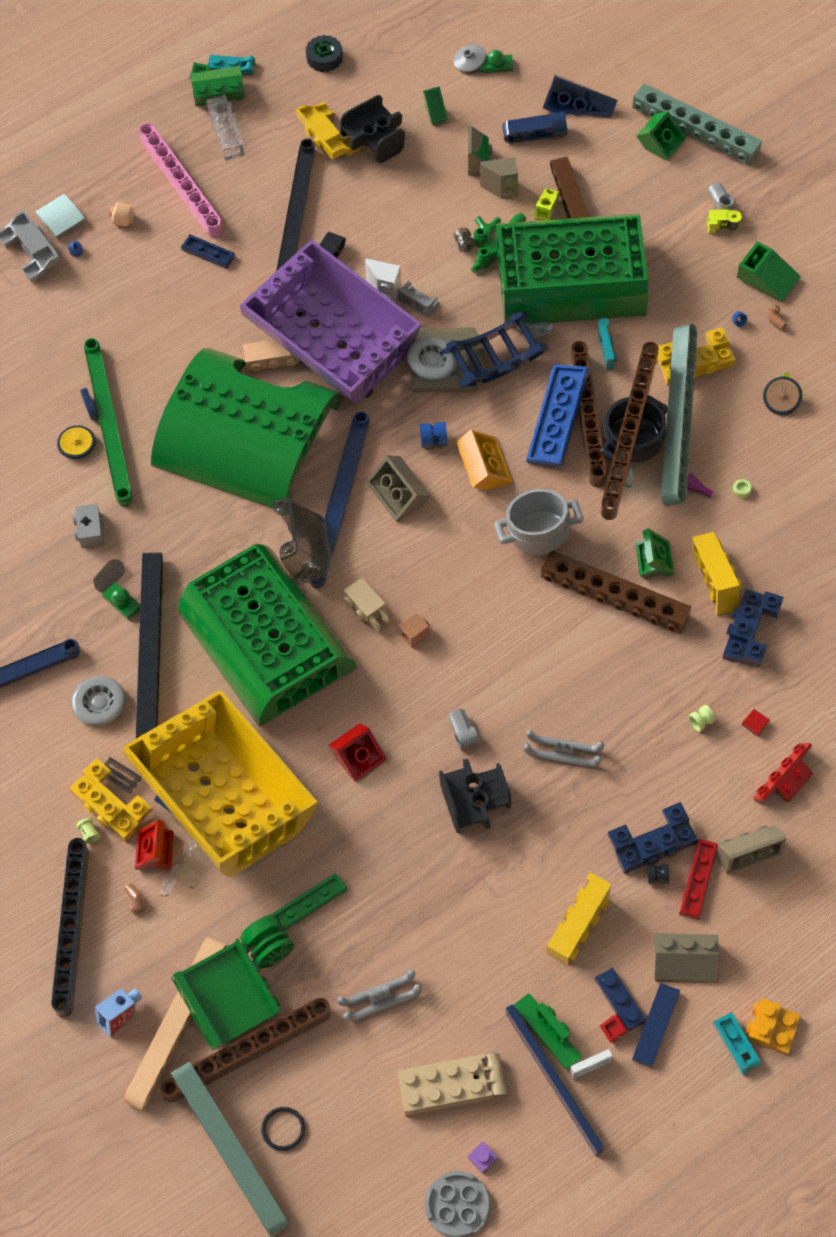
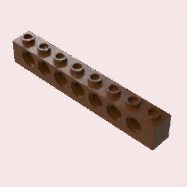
[541,551,692,633]

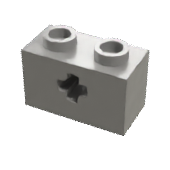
[73,503,104,548]

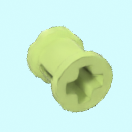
[76,817,101,844]

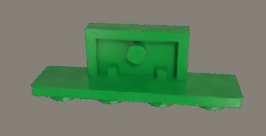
[514,993,582,1070]

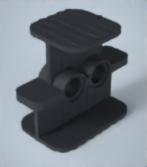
[340,95,405,163]
[439,758,512,833]

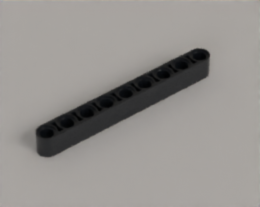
[51,838,89,1018]

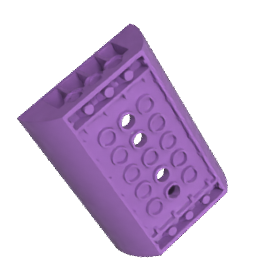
[240,239,421,403]

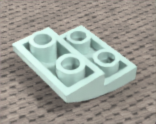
[35,194,85,238]

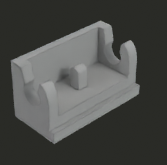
[399,281,439,317]

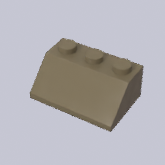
[366,455,431,521]
[716,825,787,874]
[654,933,719,983]

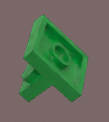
[635,528,675,578]

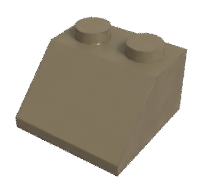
[480,157,518,198]

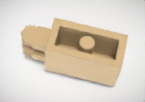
[344,578,391,631]

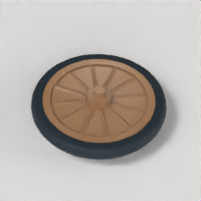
[763,376,802,415]

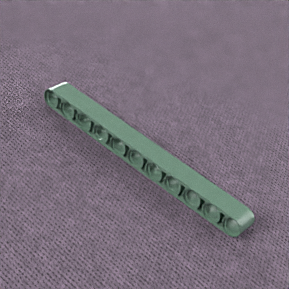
[661,324,698,506]

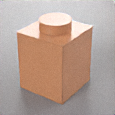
[399,613,430,648]

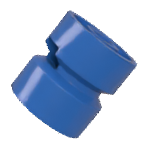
[420,422,448,448]

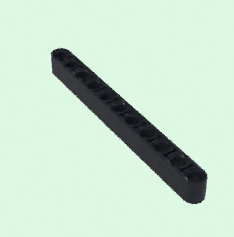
[136,552,163,739]

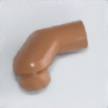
[768,304,787,330]
[125,884,143,914]

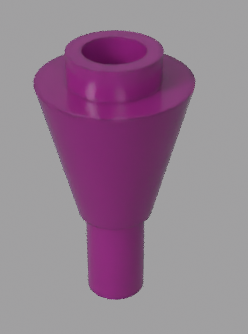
[687,472,714,497]

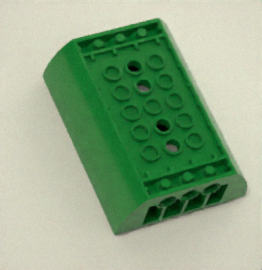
[495,213,648,324]
[178,544,357,727]

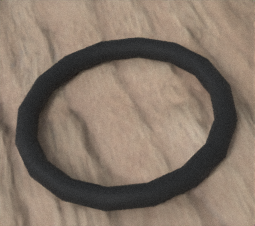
[261,1107,305,1151]

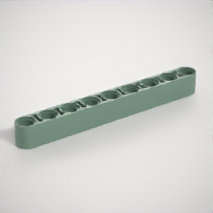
[171,1062,290,1237]

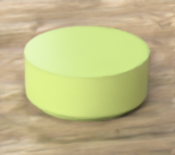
[732,479,752,498]

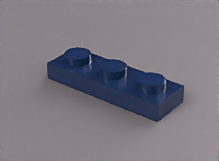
[595,968,646,1031]

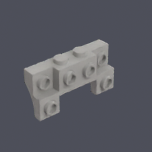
[0,210,60,283]

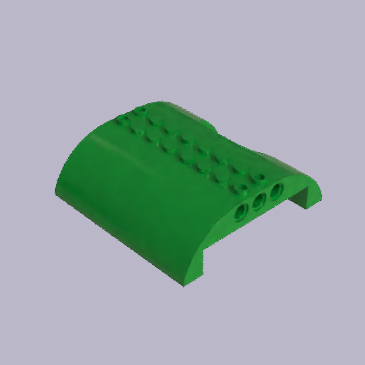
[151,348,344,513]

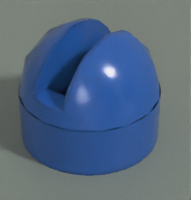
[69,241,83,257]
[732,311,748,327]

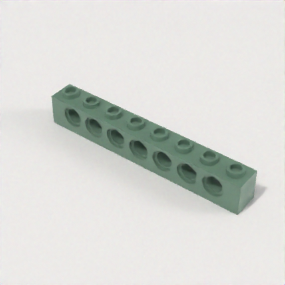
[632,84,762,165]

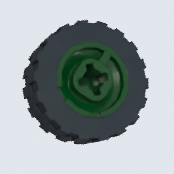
[306,35,343,72]

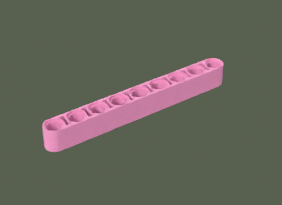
[139,123,222,238]

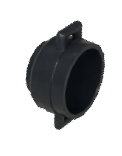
[600,395,668,462]

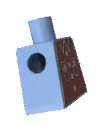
[95,989,142,1038]

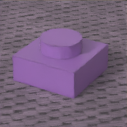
[468,1142,498,1174]

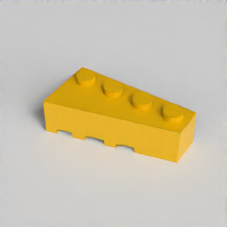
[692,532,742,616]
[546,872,611,965]

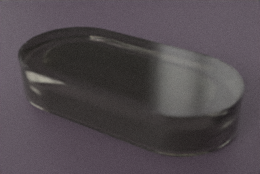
[93,559,125,593]

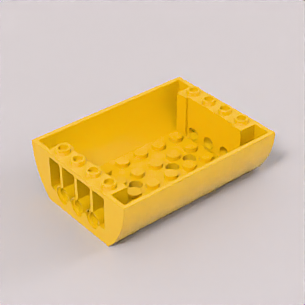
[123,690,317,877]

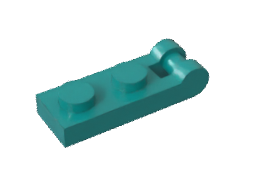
[208,55,256,75]
[598,318,617,370]
[713,1012,761,1075]

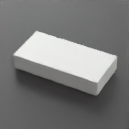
[570,1049,612,1079]

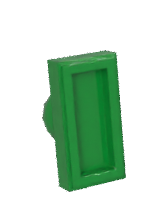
[480,50,513,73]
[423,86,448,124]
[102,582,140,620]

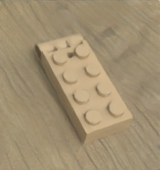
[397,1053,508,1116]

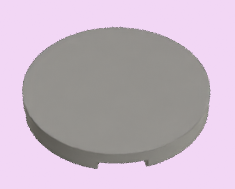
[425,1171,490,1237]

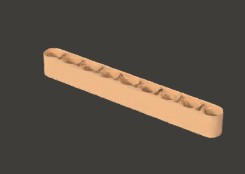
[123,937,227,1111]

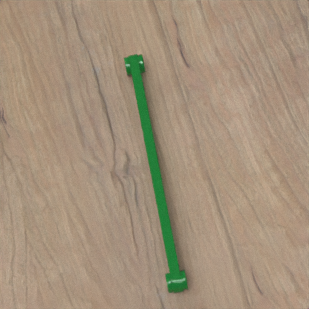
[84,338,133,507]

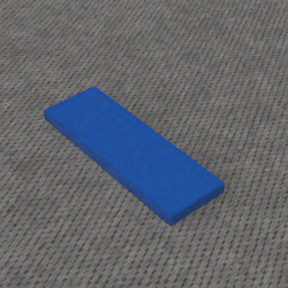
[526,364,589,467]

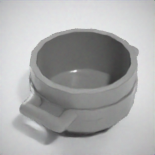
[494,489,584,555]

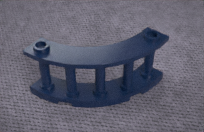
[442,312,549,388]

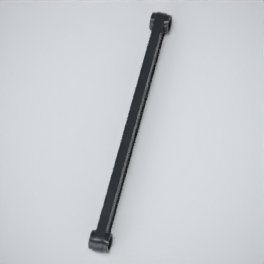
[276,138,315,271]

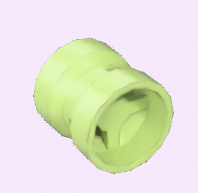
[688,705,716,732]

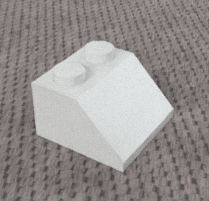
[365,258,401,303]

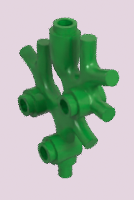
[471,213,527,273]

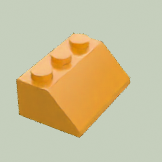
[457,430,512,491]

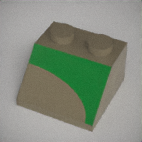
[468,126,492,176]

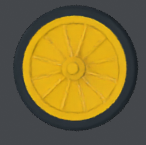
[57,425,96,459]

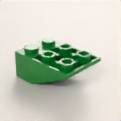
[737,241,801,302]

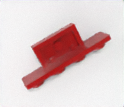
[753,743,814,802]

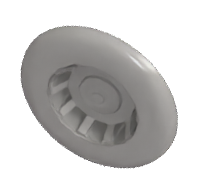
[407,337,457,380]
[71,676,126,726]

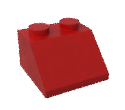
[329,723,387,782]

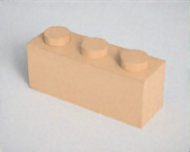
[243,340,300,372]

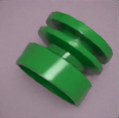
[239,914,295,969]

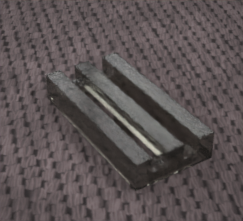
[104,757,142,794]

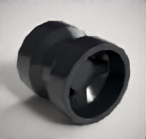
[647,864,670,885]

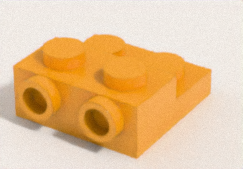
[745,998,801,1055]

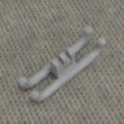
[523,729,604,767]
[337,969,422,1022]

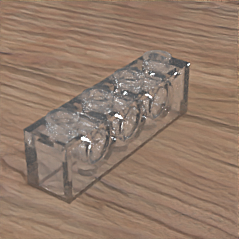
[206,94,246,161]

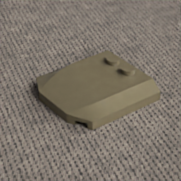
[412,327,484,393]

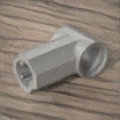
[708,182,734,210]
[449,709,479,750]

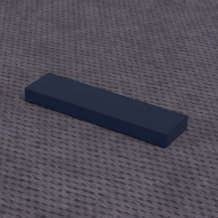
[632,983,680,1068]

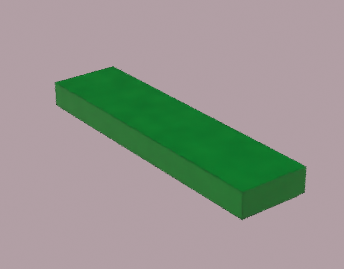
[272,872,347,932]

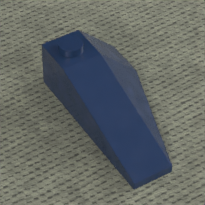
[543,74,618,116]

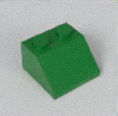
[636,111,686,160]

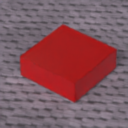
[742,709,770,736]
[599,1013,629,1043]

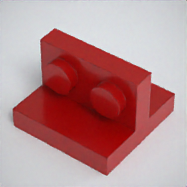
[134,820,174,871]

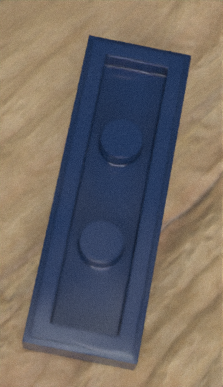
[181,234,236,269]

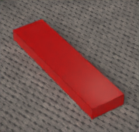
[679,838,718,920]

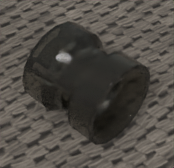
[454,228,475,252]

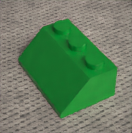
[190,66,245,106]

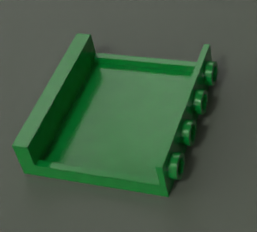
[171,938,280,1051]

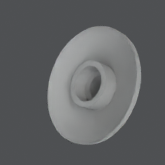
[454,44,486,72]
[517,322,553,340]

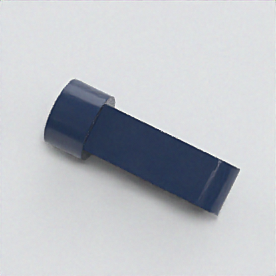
[502,111,568,143]

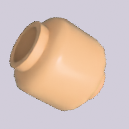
[109,202,136,227]

